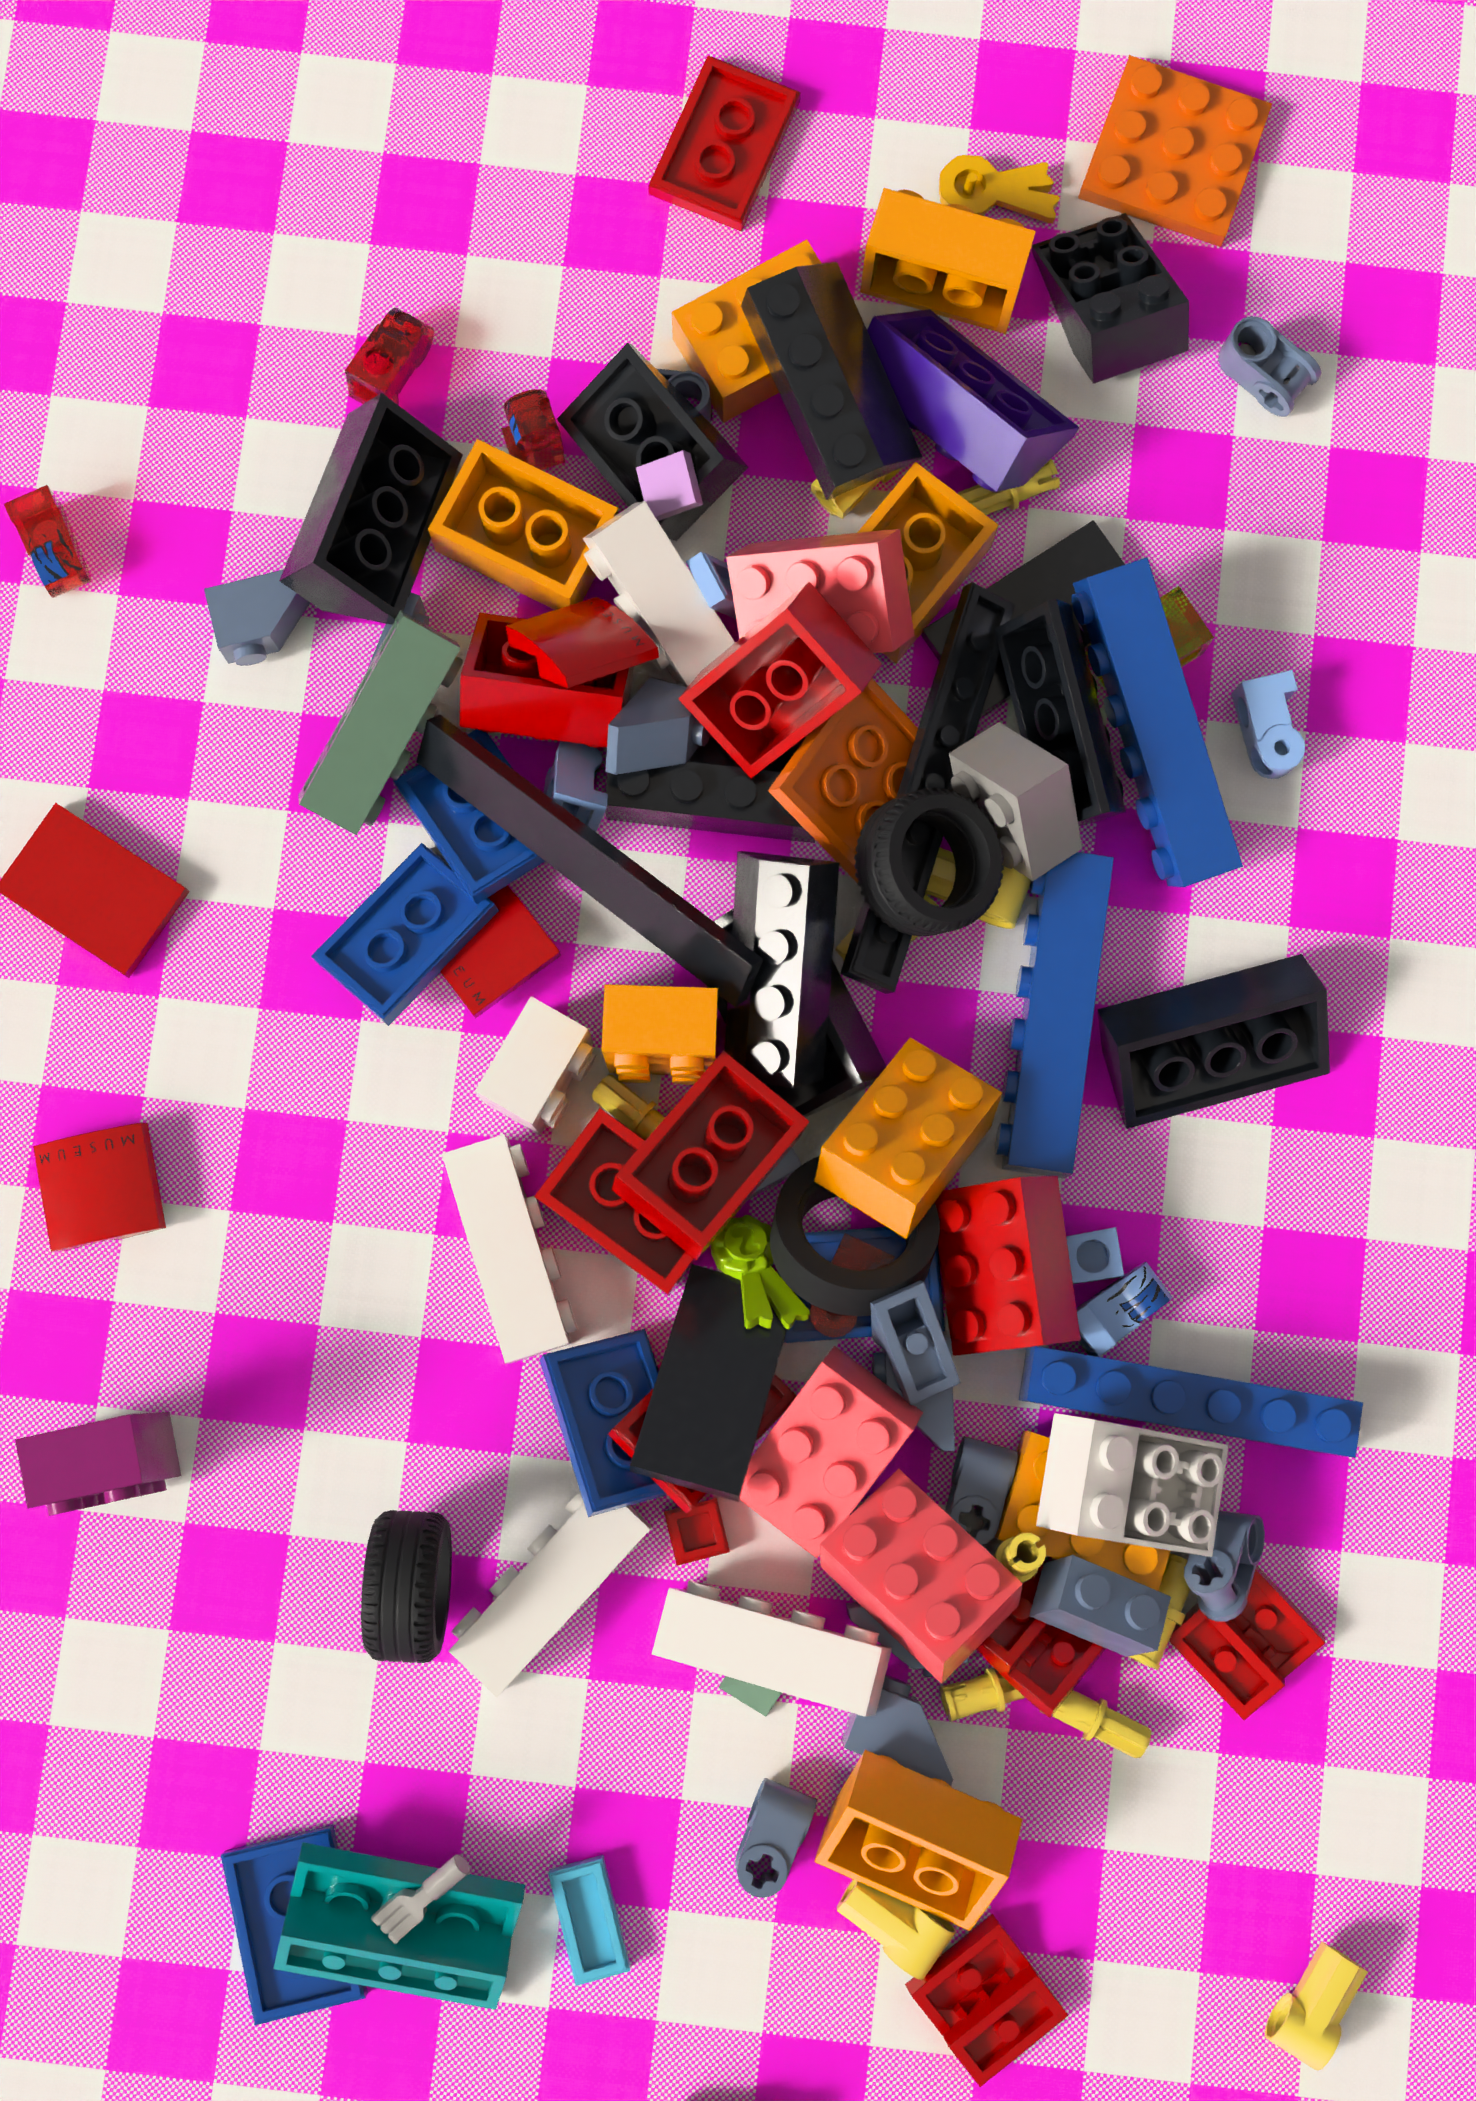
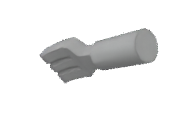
[371,1854,470,1944]

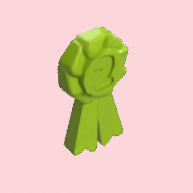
[710,1215,810,1330]

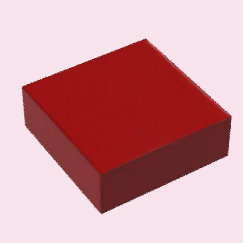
[664,1497,730,1566]

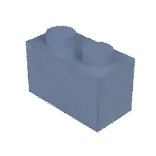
[1029,1555,1171,1657]

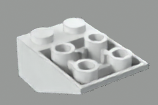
[1036,1413,1229,1557]

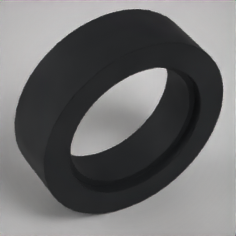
[770,1156,940,1316]

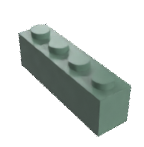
[298,610,463,835]

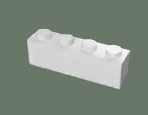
[583,501,735,687]
[442,1134,577,1364]
[448,1491,652,1698]
[652,1580,892,1717]

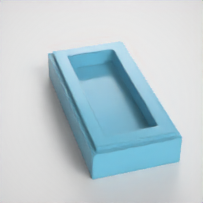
[548,1855,631,1986]

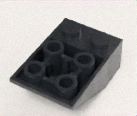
[1032,213,1189,384]

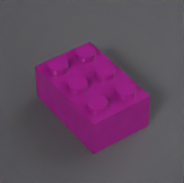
[15,1412,181,1516]

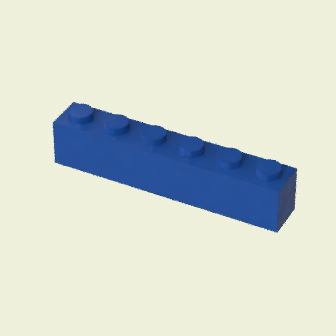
[1071,557,1243,887]
[995,852,1114,1178]
[1018,1346,1363,1458]

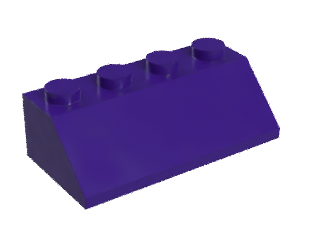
[867,309,1079,492]

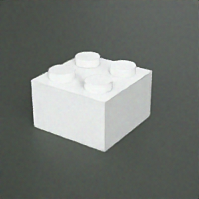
[475,996,596,1135]

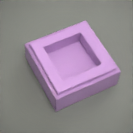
[636,450,703,521]

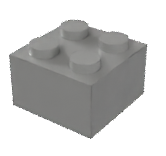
[949,722,1082,881]

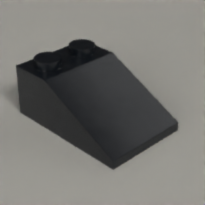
[557,343,748,541]

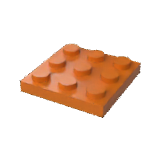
[1078,55,1272,247]
[768,678,918,883]

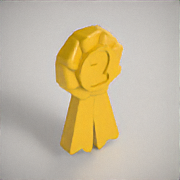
[939,155,1060,224]

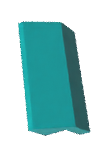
[273,1842,525,2010]

